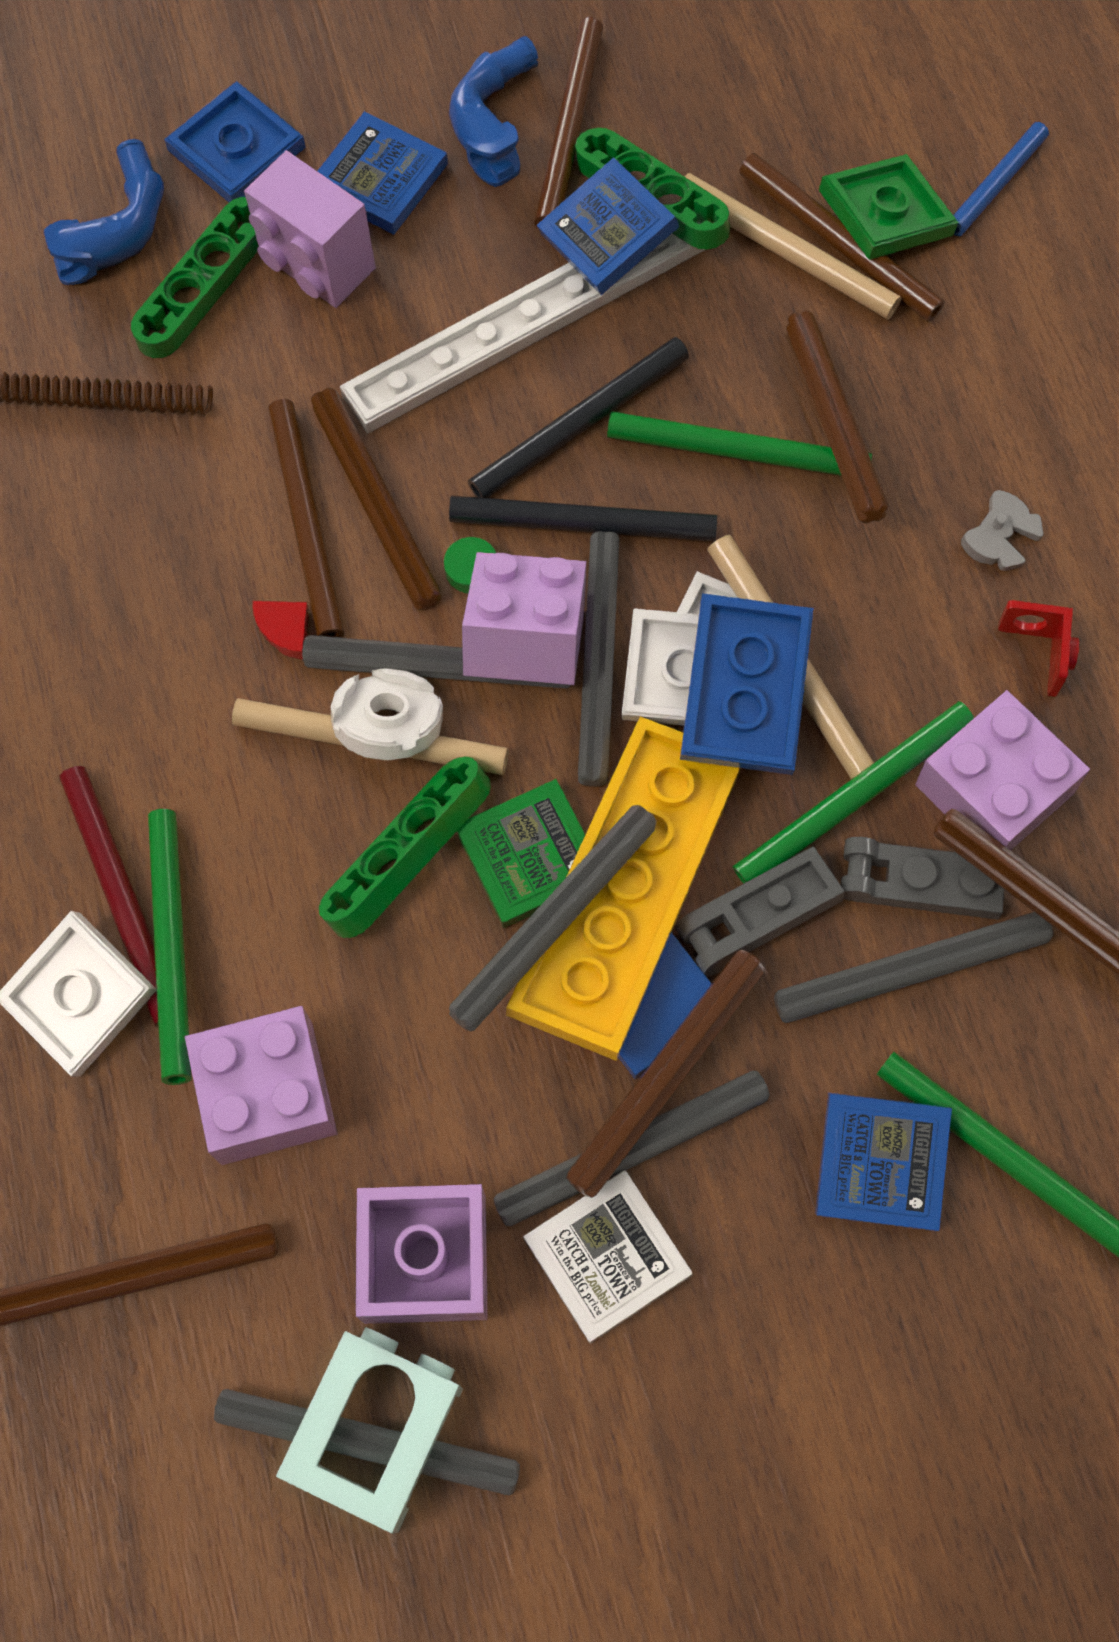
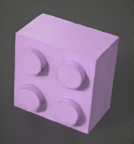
[244,150,376,308]
[462,552,586,685]
[915,690,1090,851]
[185,1006,337,1165]
[356,1184,487,1324]

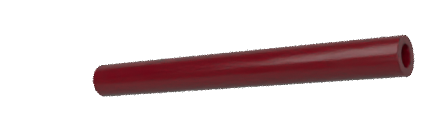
[59,766,159,1027]

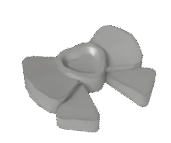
[961,490,1043,571]

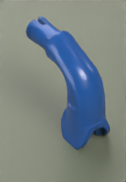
[449,36,538,187]
[44,139,164,285]

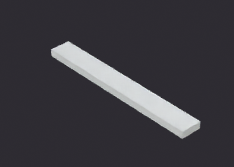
[340,210,704,434]

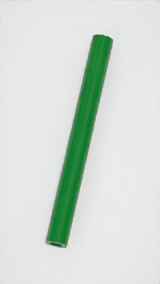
[607,411,872,476]
[732,701,974,884]
[148,809,192,1085]
[876,1051,1119,1258]

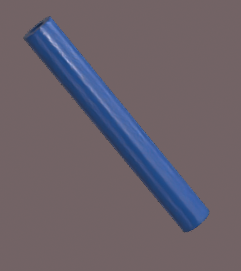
[953,122,1049,236]

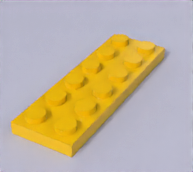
[506,716,741,1061]

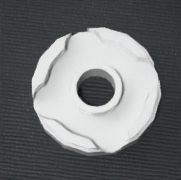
[331,668,443,761]

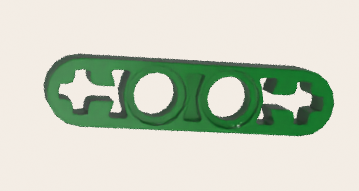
[575,128,730,250]
[131,197,259,358]
[319,756,491,938]

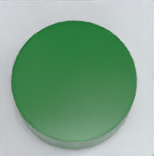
[444,537,496,594]

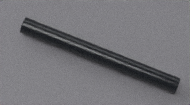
[468,337,689,498]
[449,495,717,542]

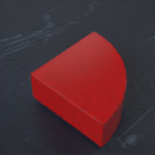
[253,601,309,659]

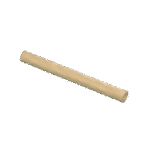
[677,173,901,320]
[707,535,874,779]
[232,698,509,775]

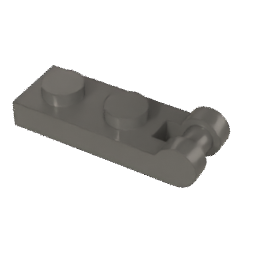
[841,837,1004,920]
[675,846,845,977]

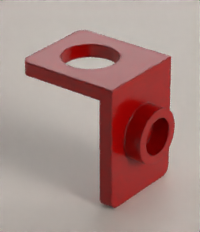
[998,600,1079,697]

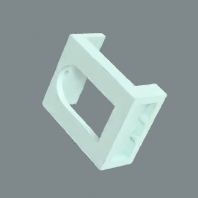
[276,1327,463,1533]

